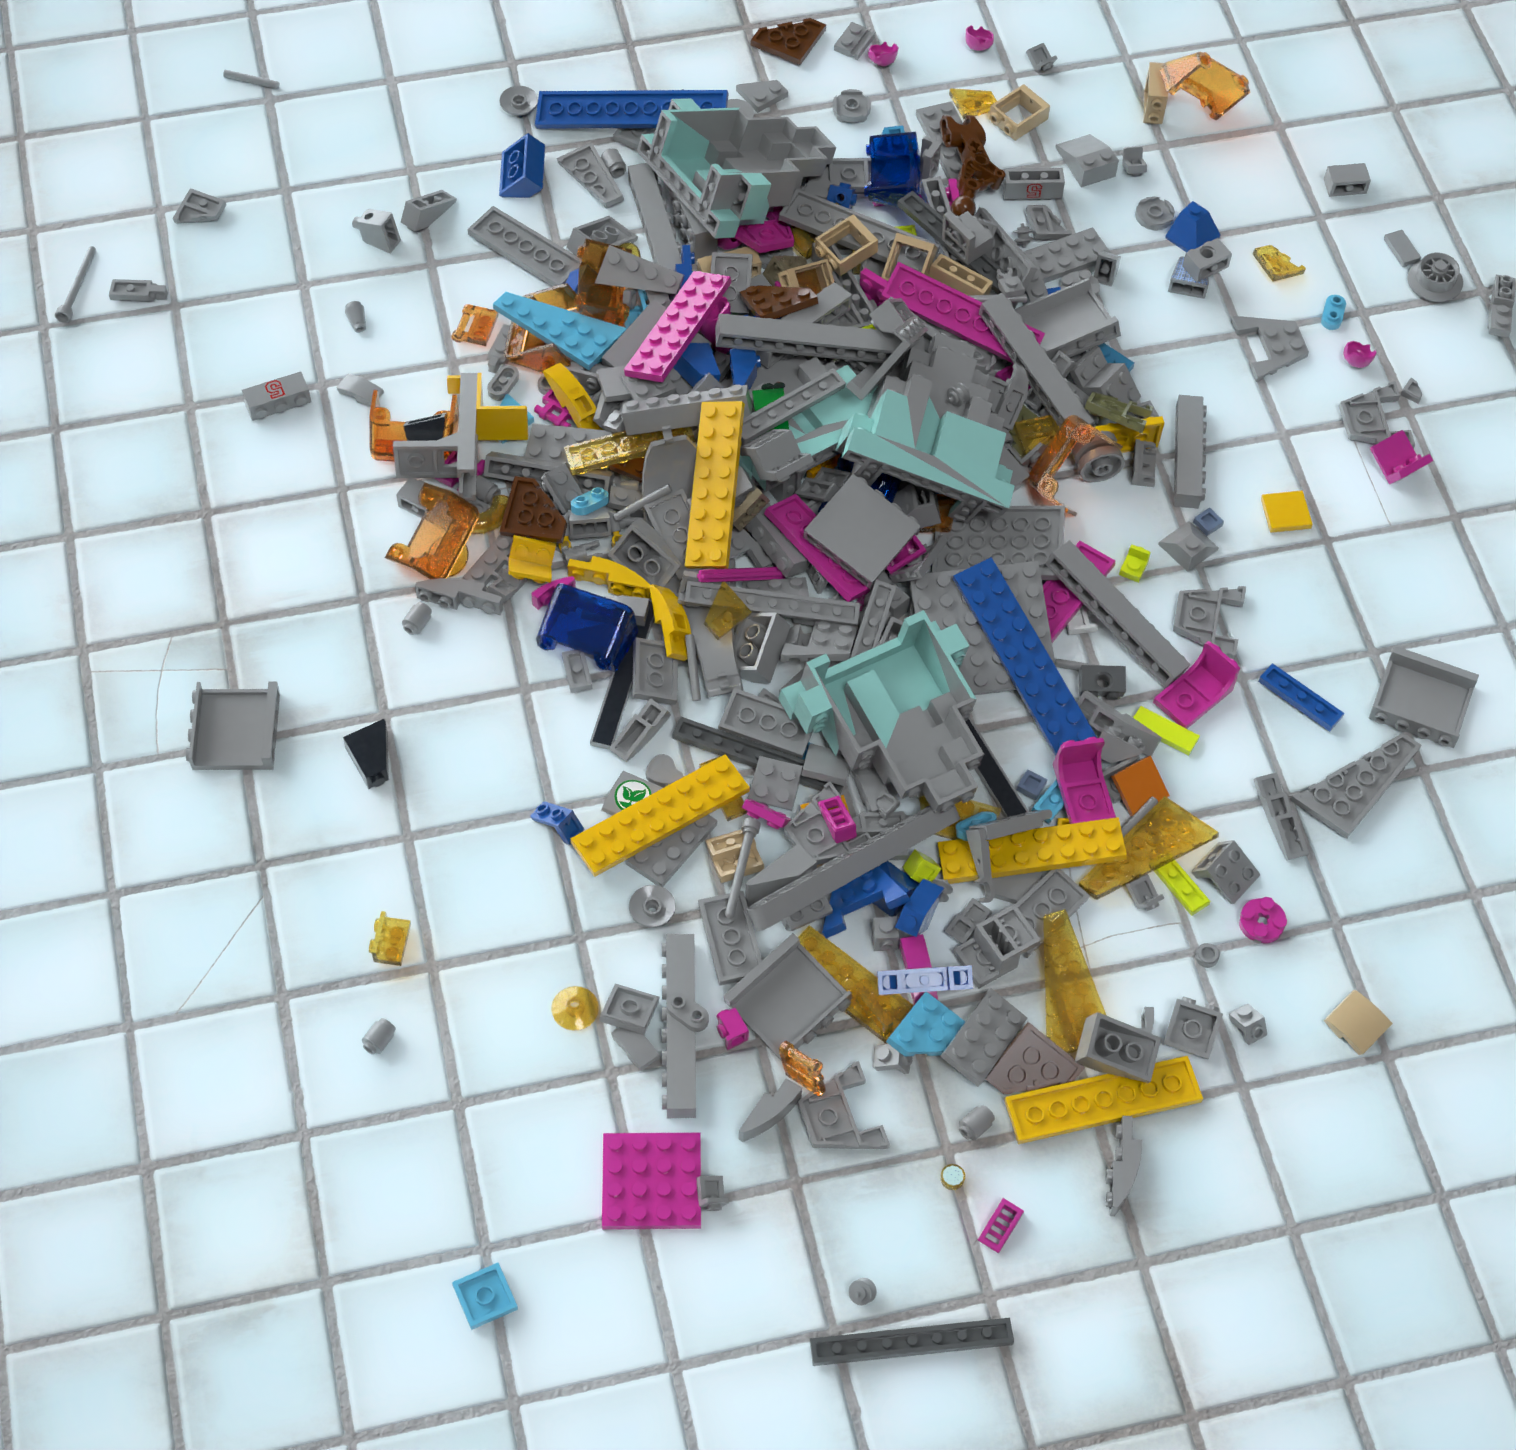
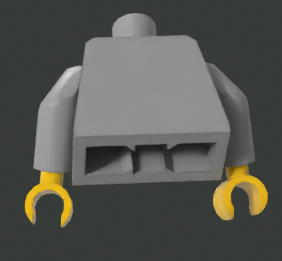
[558,506,622,553]

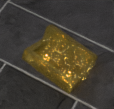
[369,911,411,966]

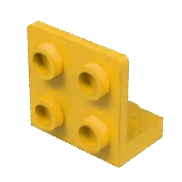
[508,535,556,584]

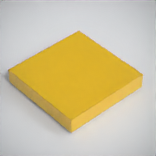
[1261,490,1313,533]

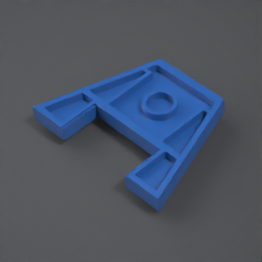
[822,866,911,939]

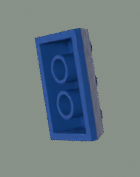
[499,133,545,198]

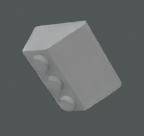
[734,613,790,683]

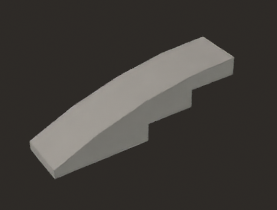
[1253,772,1309,860]

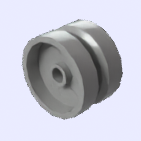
[1072,431,1125,482]

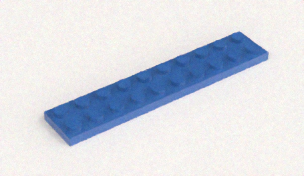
[535,90,729,129]
[953,557,1097,757]

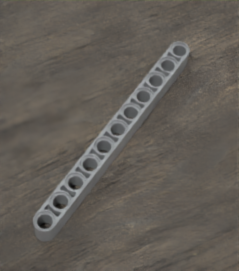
[747,804,960,931]

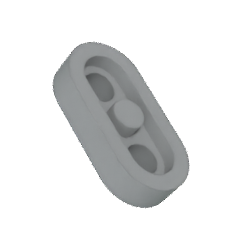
[487,365,519,400]
[666,992,709,1032]

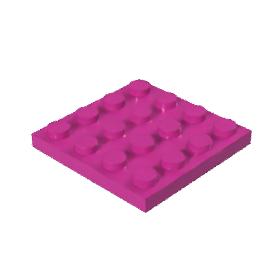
[602,1133,701,1230]

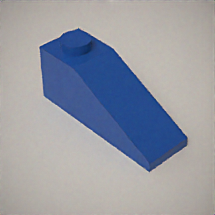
[730,348,761,390]

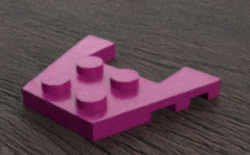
[734,206,794,253]

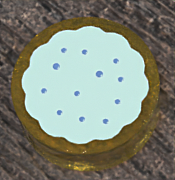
[940,1164,965,1190]

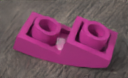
[531,576,576,610]

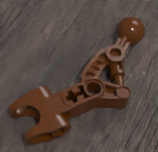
[940,115,1006,217]

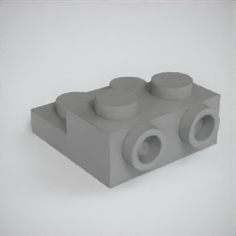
[1163,996,1223,1059]

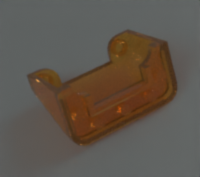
[1159,51,1251,120]
[574,239,632,327]
[384,483,479,580]

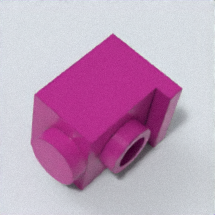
[716,1007,749,1050]

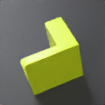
[903,849,941,883]

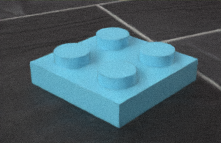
[452,1262,518,1330]

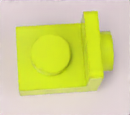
[1119,545,1151,583]

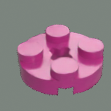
[1239,897,1287,943]

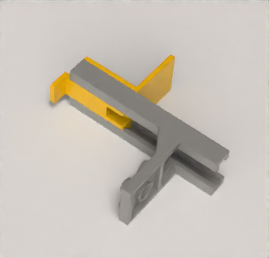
[393,373,528,501]

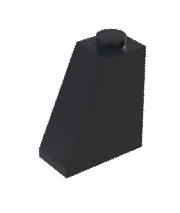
[403,412,448,441]
[343,719,389,789]

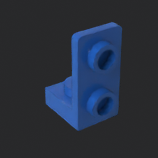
[530,802,585,845]

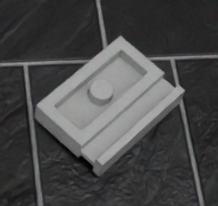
[834,22,876,60]

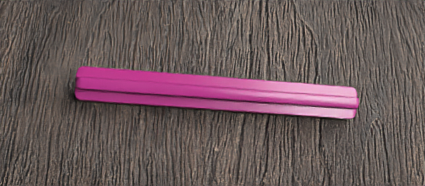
[697,567,786,583]

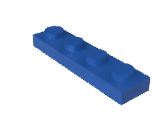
[1258,663,1344,731]

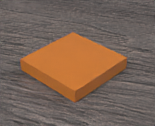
[1111,756,1170,816]

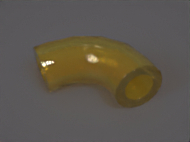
[790,225,815,259]
[464,495,509,534]

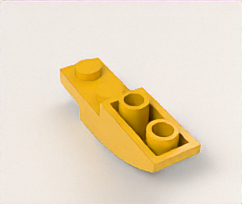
[542,363,603,430]
[567,556,651,600]
[649,584,691,661]

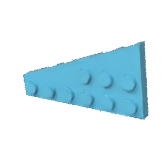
[493,292,627,370]

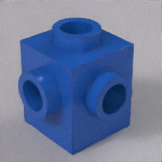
[827,182,857,209]

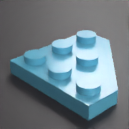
[886,992,965,1057]

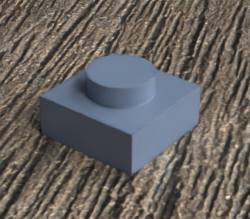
[1193,508,1224,536]
[1016,769,1048,800]

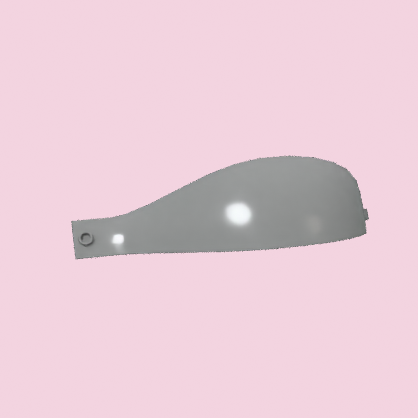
[642,425,744,698]

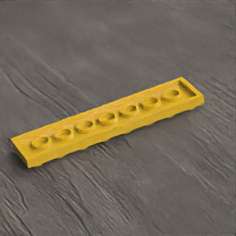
[685,401,745,569]
[570,754,750,877]
[938,817,1127,884]
[1004,1056,1203,1144]

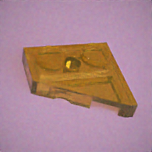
[949,88,997,119]
[1252,245,1306,282]
[1014,415,1061,455]
[704,581,752,640]

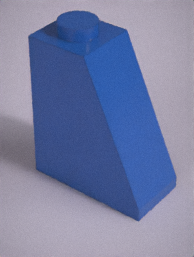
[673,343,721,387]
[895,879,945,937]

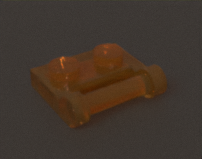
[451,304,499,346]
[779,1041,826,1097]

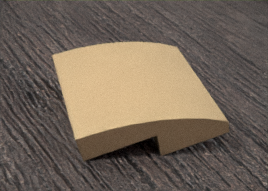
[705,830,764,883]
[1324,990,1393,1055]

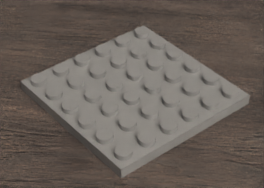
[910,561,1056,695]

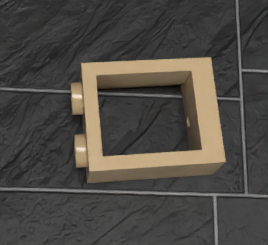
[1143,62,1169,124]
[989,84,1050,141]
[814,214,878,276]
[882,233,938,281]
[777,259,834,290]

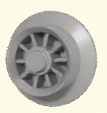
[1407,252,1463,302]

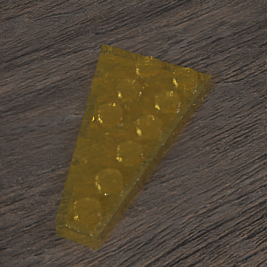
[1079,796,1219,900]
[1043,909,1107,1054]

